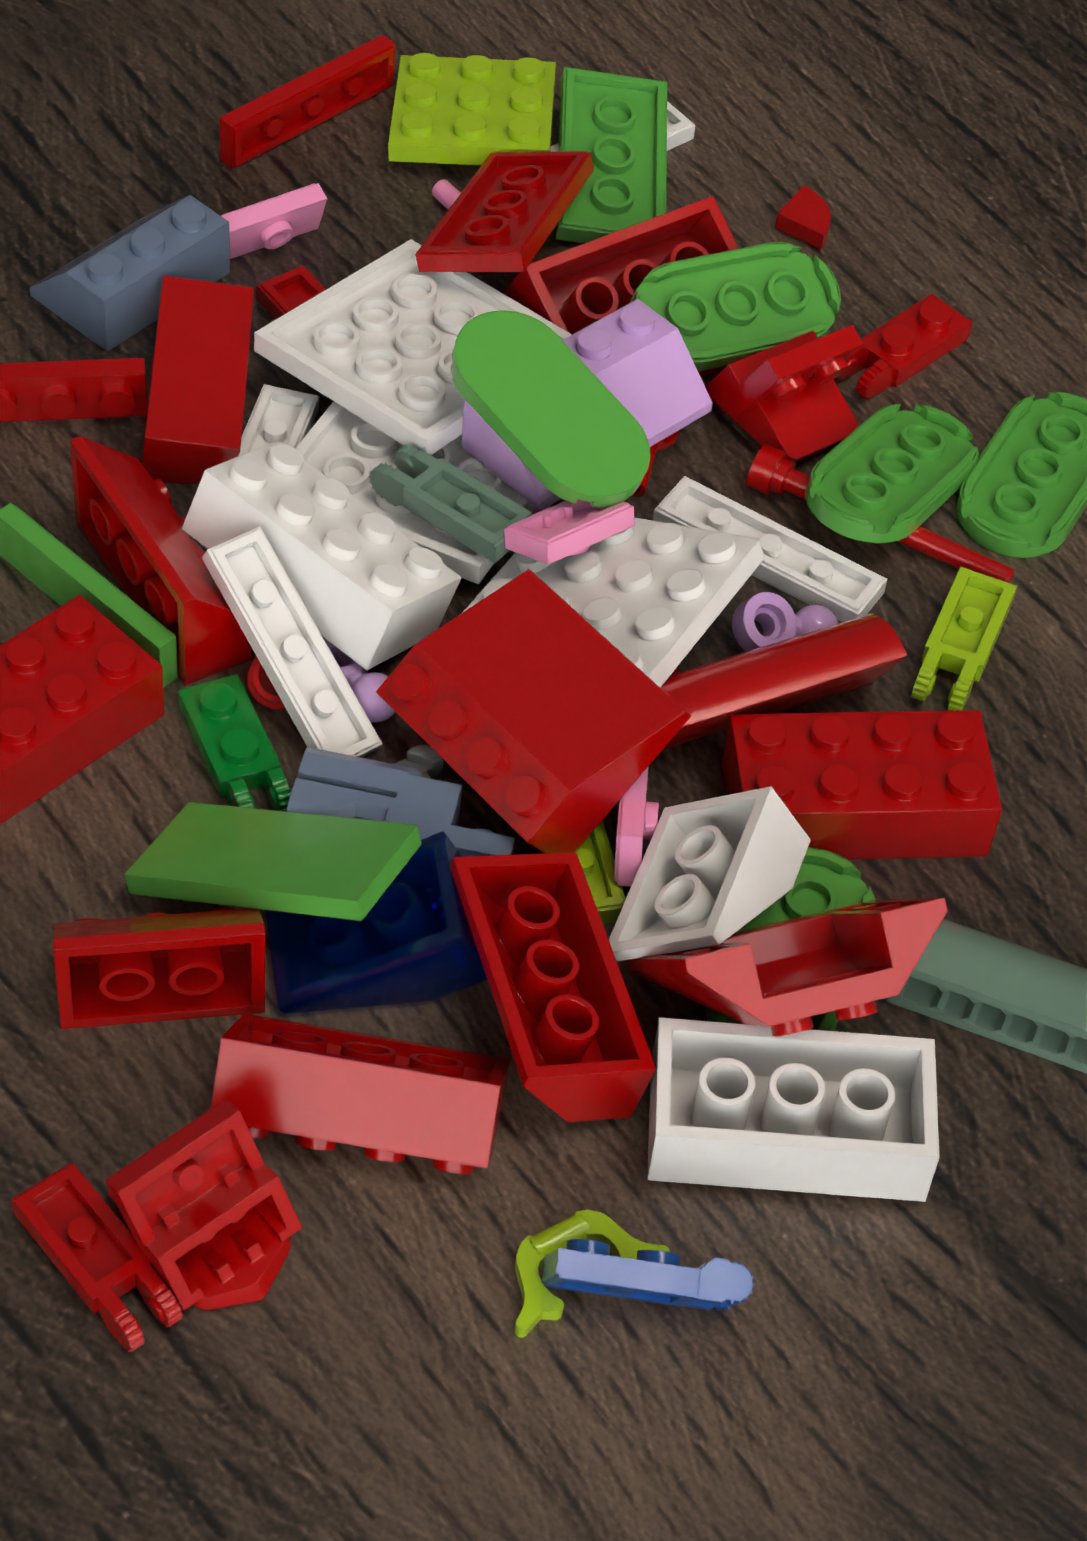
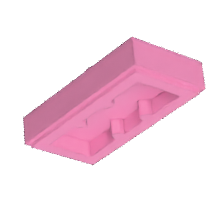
[221,183,327,259]
[504,499,635,565]
[614,766,659,887]

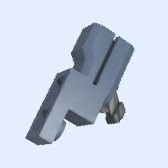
[286,744,515,887]

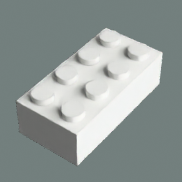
[182,441,462,670]
[647,1017,939,1202]

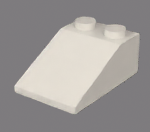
[609,786,811,961]

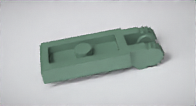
[368,444,532,563]

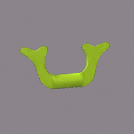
[514,1209,670,1338]

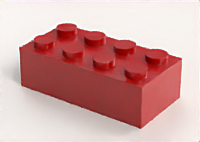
[0,595,164,825]
[722,710,1002,860]

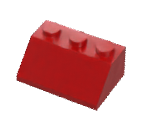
[53,907,265,1029]

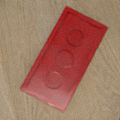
[415,151,594,272]

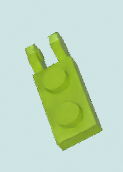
[911,567,1017,710]

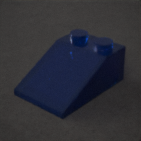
[266,831,488,1014]

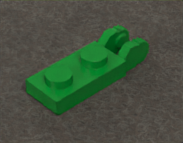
[178,674,291,812]

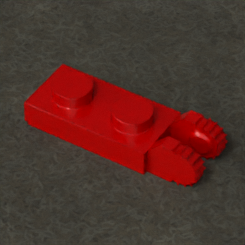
[836,293,973,400]
[11,1162,183,1352]

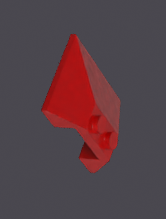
[626,898,948,1036]

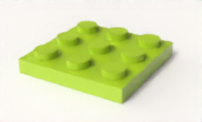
[388,53,556,165]

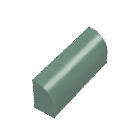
[886,918,1087,1074]

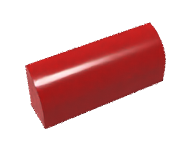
[142,275,254,484]
[661,614,908,750]

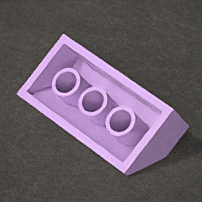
[461,299,712,511]

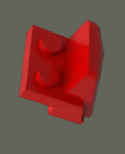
[705,325,864,463]
[105,1099,302,1311]

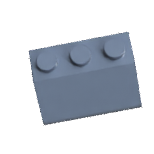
[30,195,230,352]

